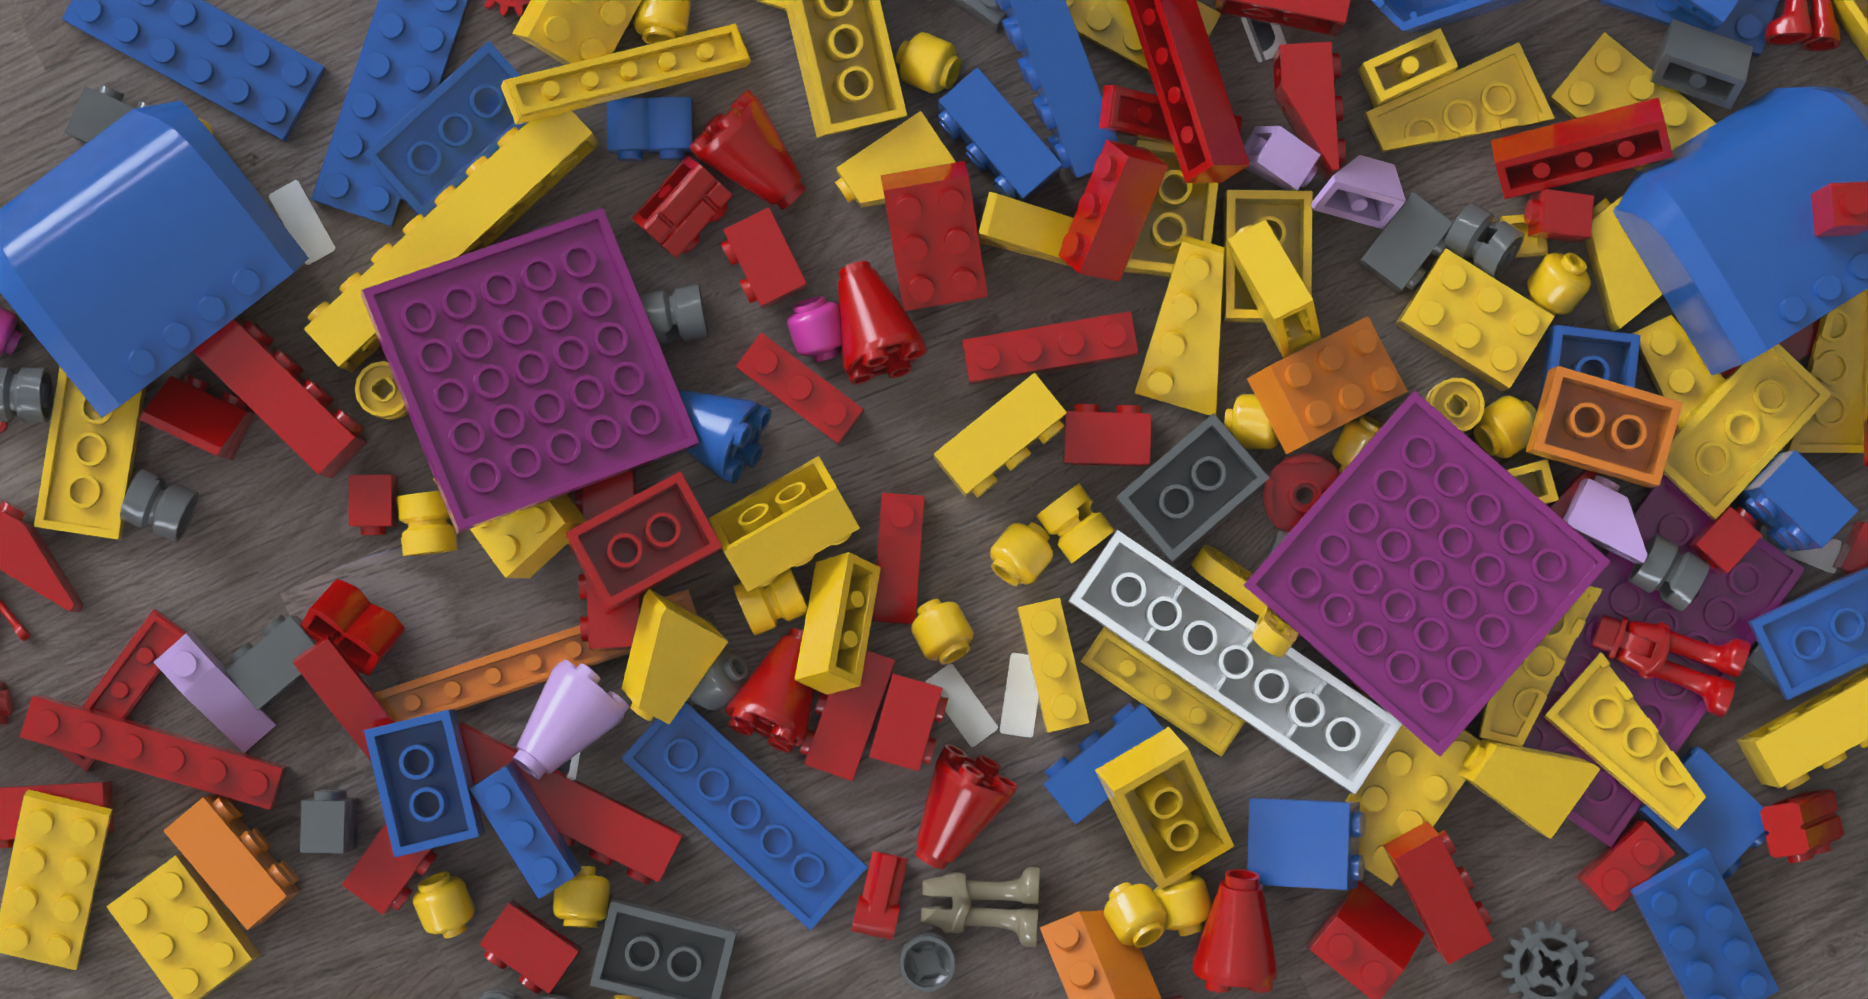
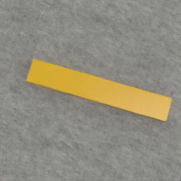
[501,23,751,125]

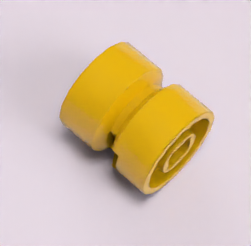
[355,361,408,420]
[1424,378,1485,432]
[1036,483,1115,564]
[396,491,458,557]
[733,568,808,636]

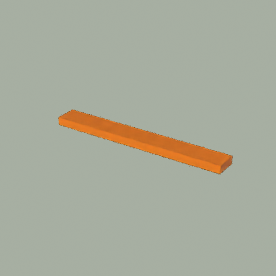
[375,589,697,722]

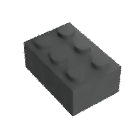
[1114,413,1269,563]
[590,898,739,999]

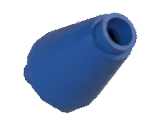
[678,389,772,484]

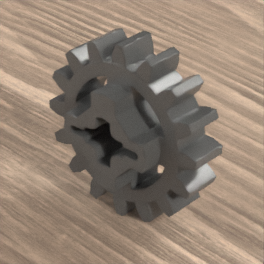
[1500,920,1595,999]

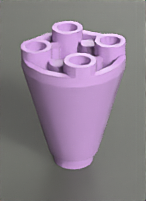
[513,659,629,780]

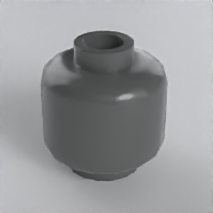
[689,648,748,710]

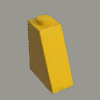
[835,111,955,208]
[978,192,1074,267]
[1585,196,1663,332]
[1227,220,1321,358]
[621,589,728,724]
[1458,739,1600,839]

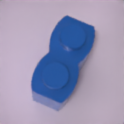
[606,97,695,162]

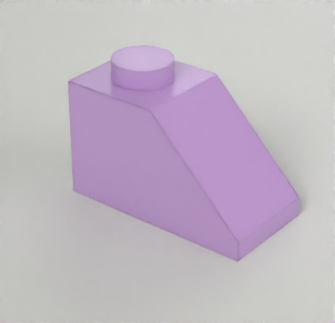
[1244,126,1321,190]
[1311,155,1406,229]
[1563,475,1648,564]

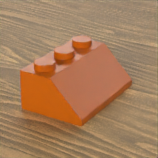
[1040,910,1162,999]

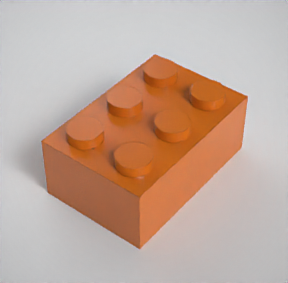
[1247,316,1408,454]
[1526,366,1683,488]
[164,794,302,930]

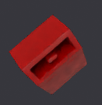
[1272,42,1346,181]

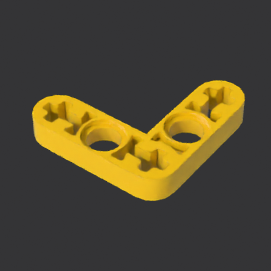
[1191,545,1299,658]

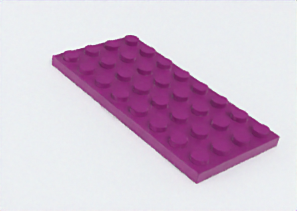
[1477,474,1805,847]

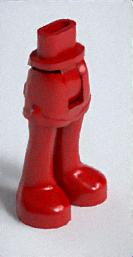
[1764,0,1841,52]
[1591,614,1750,718]

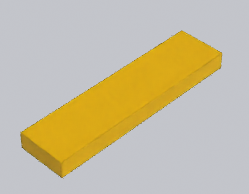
[1080,627,1245,757]

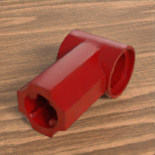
[851,851,908,941]

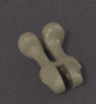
[921,867,1040,947]

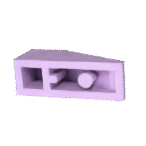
[154,630,277,753]

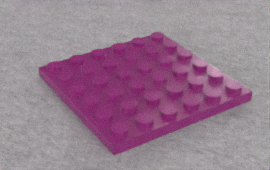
[361,208,699,534]
[1243,390,1611,757]

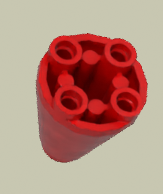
[689,89,806,210]
[837,261,927,385]
[725,628,815,753]
[915,744,1018,869]
[1192,869,1278,993]

